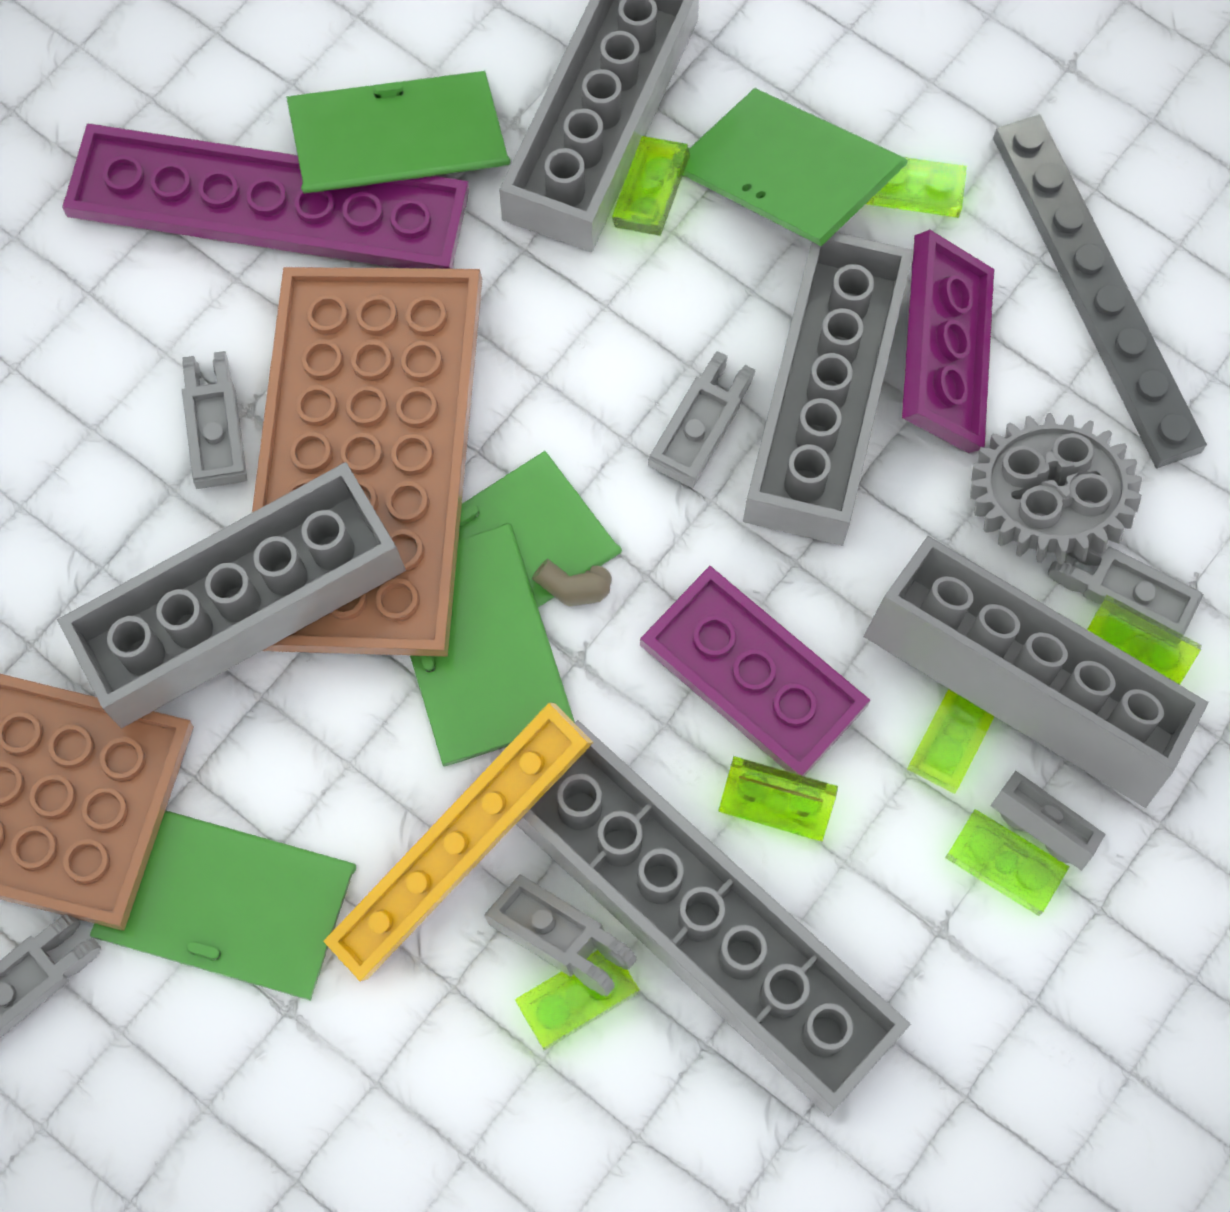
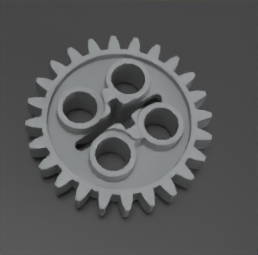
[970,413,1142,565]

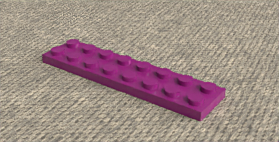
[62,123,469,269]

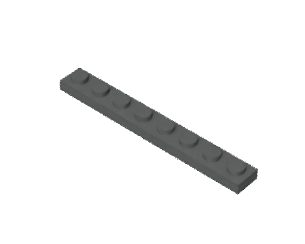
[993,114,1207,469]

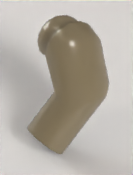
[532,559,612,607]

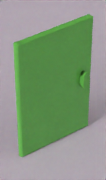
[286,71,511,193]
[672,88,908,246]
[459,451,622,608]
[410,523,575,767]
[90,810,357,1001]

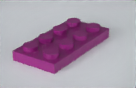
[902,229,994,453]
[640,565,870,782]

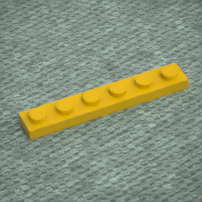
[323,703,594,982]

